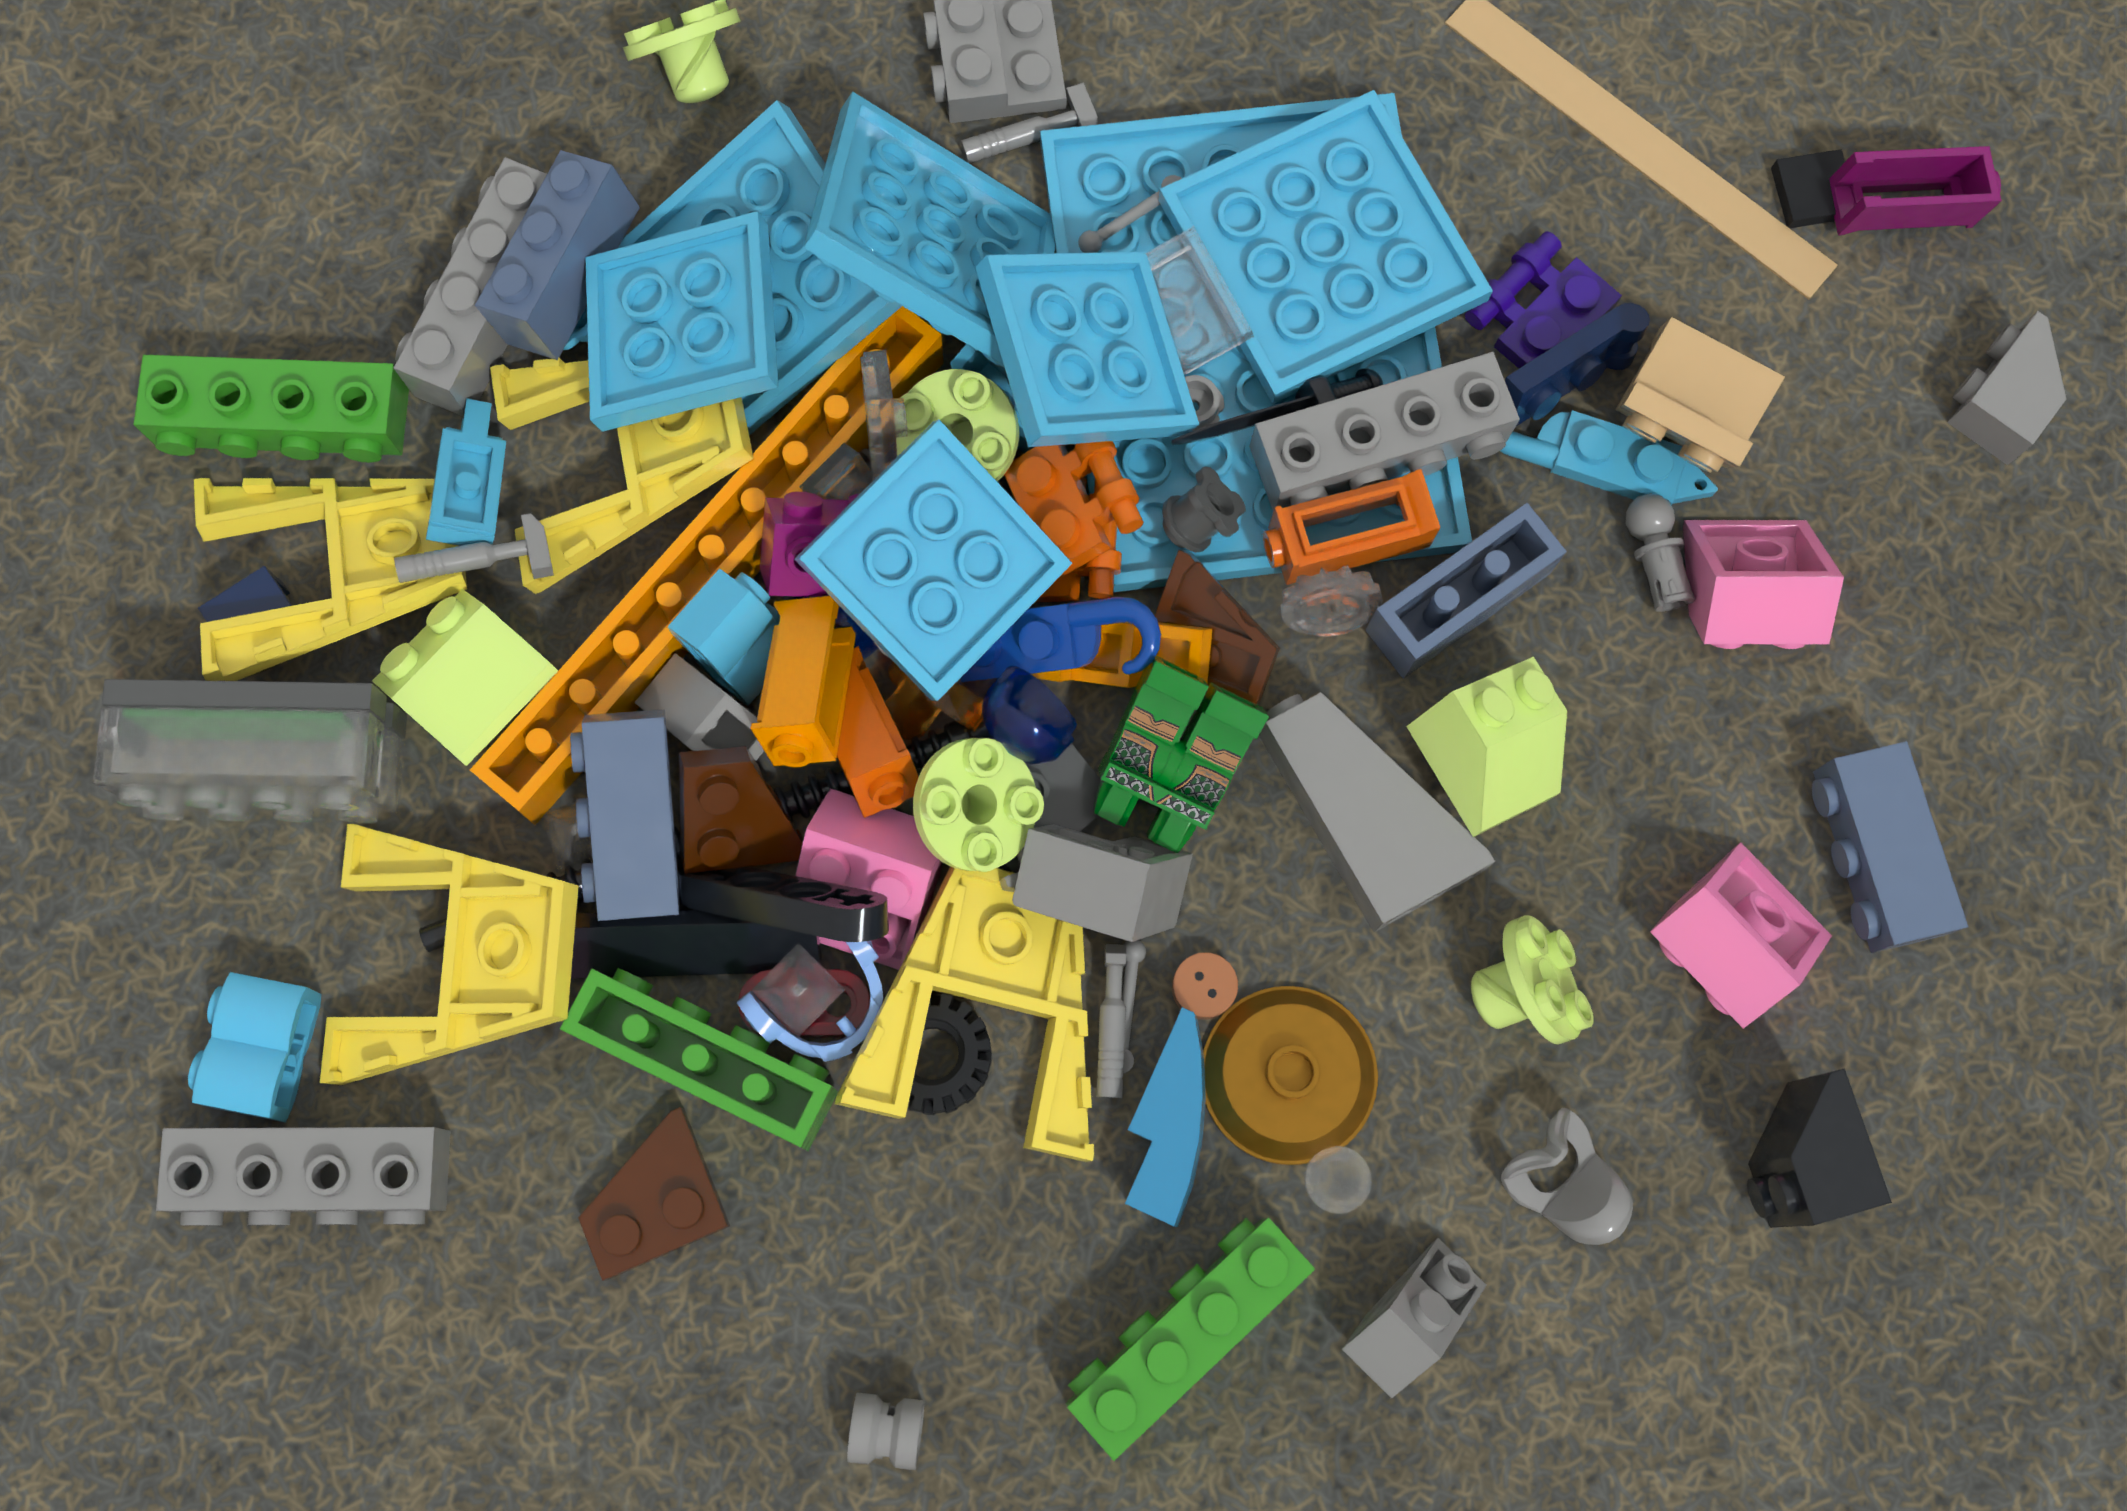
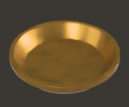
[1203,986,1378,1165]

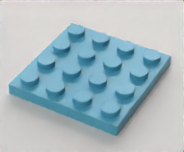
[1158,90,1493,404]
[803,91,1055,367]
[618,100,902,435]

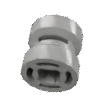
[847,1392,925,1470]

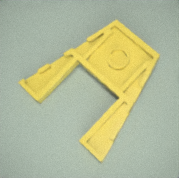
[490,358,754,594]
[194,478,468,681]
[320,824,579,1085]
[835,866,1094,1162]

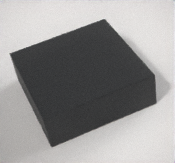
[1771,149,1845,228]

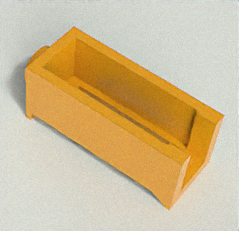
[751,596,856,767]

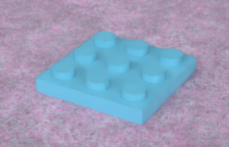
[585,211,778,432]
[975,252,1199,447]
[795,419,1072,701]

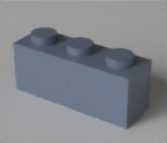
[475,150,640,360]
[1365,503,1567,679]
[570,709,680,921]
[1812,741,1968,954]

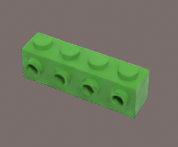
[134,355,409,463]
[560,968,838,1152]
[1066,1217,1315,1461]

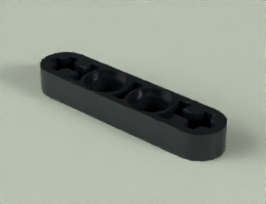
[678,867,889,942]

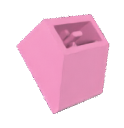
[796,788,943,970]

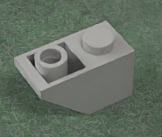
[1947,311,2066,465]
[634,653,764,761]
[1342,1238,1487,1398]

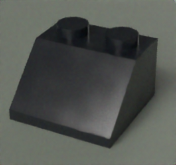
[1747,1068,1892,1228]

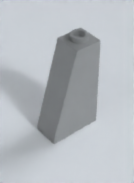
[1259,692,1495,932]

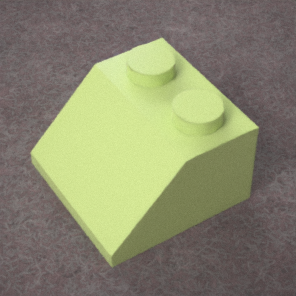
[372,589,558,766]
[1406,657,1567,837]

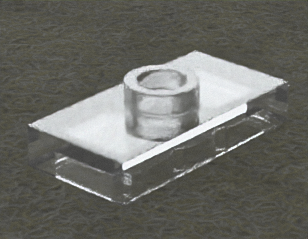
[860,350,908,480]

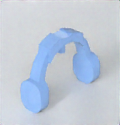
[737,941,883,1062]

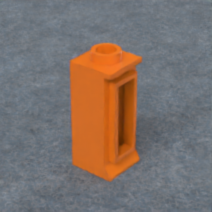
[1263,469,1441,585]
[837,646,918,818]

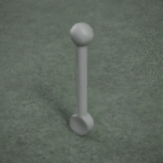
[1078,175,1182,253]
[1122,940,1146,1074]

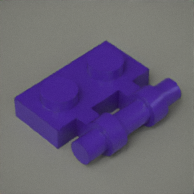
[1465,231,1622,368]

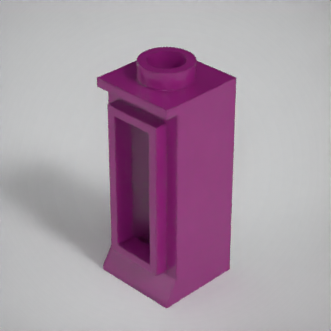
[1829,146,2002,236]

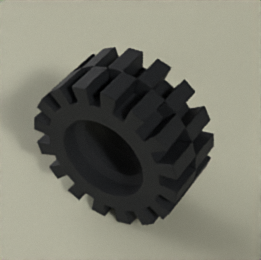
[907,993,992,1115]

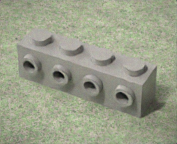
[393,157,547,417]
[1249,352,1520,511]
[156,1127,451,1226]

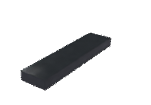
[571,910,822,978]

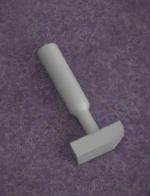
[960,82,1098,163]
[394,513,554,583]
[1096,944,1126,1098]

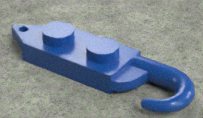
[960,597,1161,682]

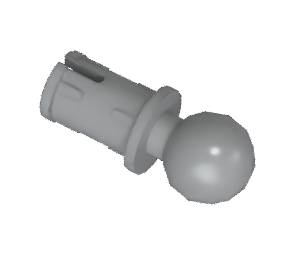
[1626,493,1695,612]

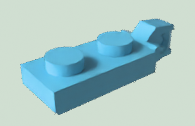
[426,398,506,546]

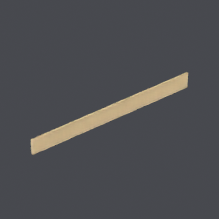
[1445,0,1838,300]

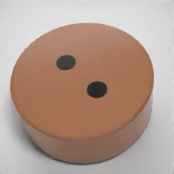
[1172,952,1238,1020]

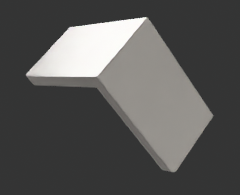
[1012,824,1193,942]

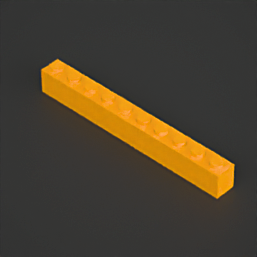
[470,306,943,825]

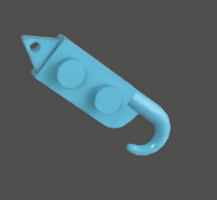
[1500,410,1718,505]

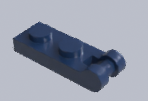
[1505,303,1650,426]

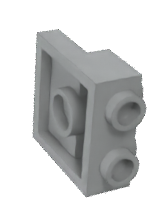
[923,0,1067,123]

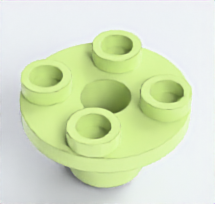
[623,0,741,103]
[893,369,1019,482]
[913,738,1044,872]
[1471,915,1594,1044]

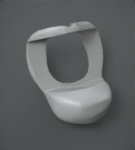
[1501,1108,1633,1245]

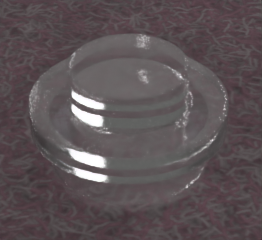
[1304,1146,1371,1214]

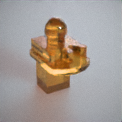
[885,662,993,740]

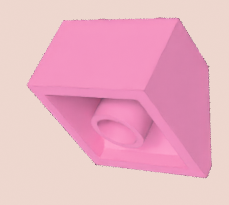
[1683,520,1844,649]
[1650,842,1832,1029]

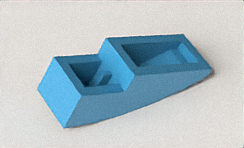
[1125,1007,1206,1227]

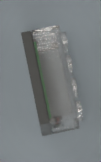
[93,679,407,823]

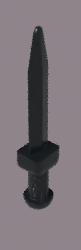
[1171,368,1383,445]

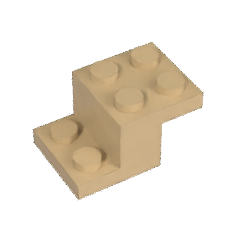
[1615,317,1785,473]

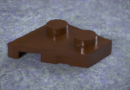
[1155,549,1280,705]
[679,746,804,874]
[578,1107,730,1281]

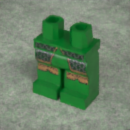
[1093,656,1269,853]

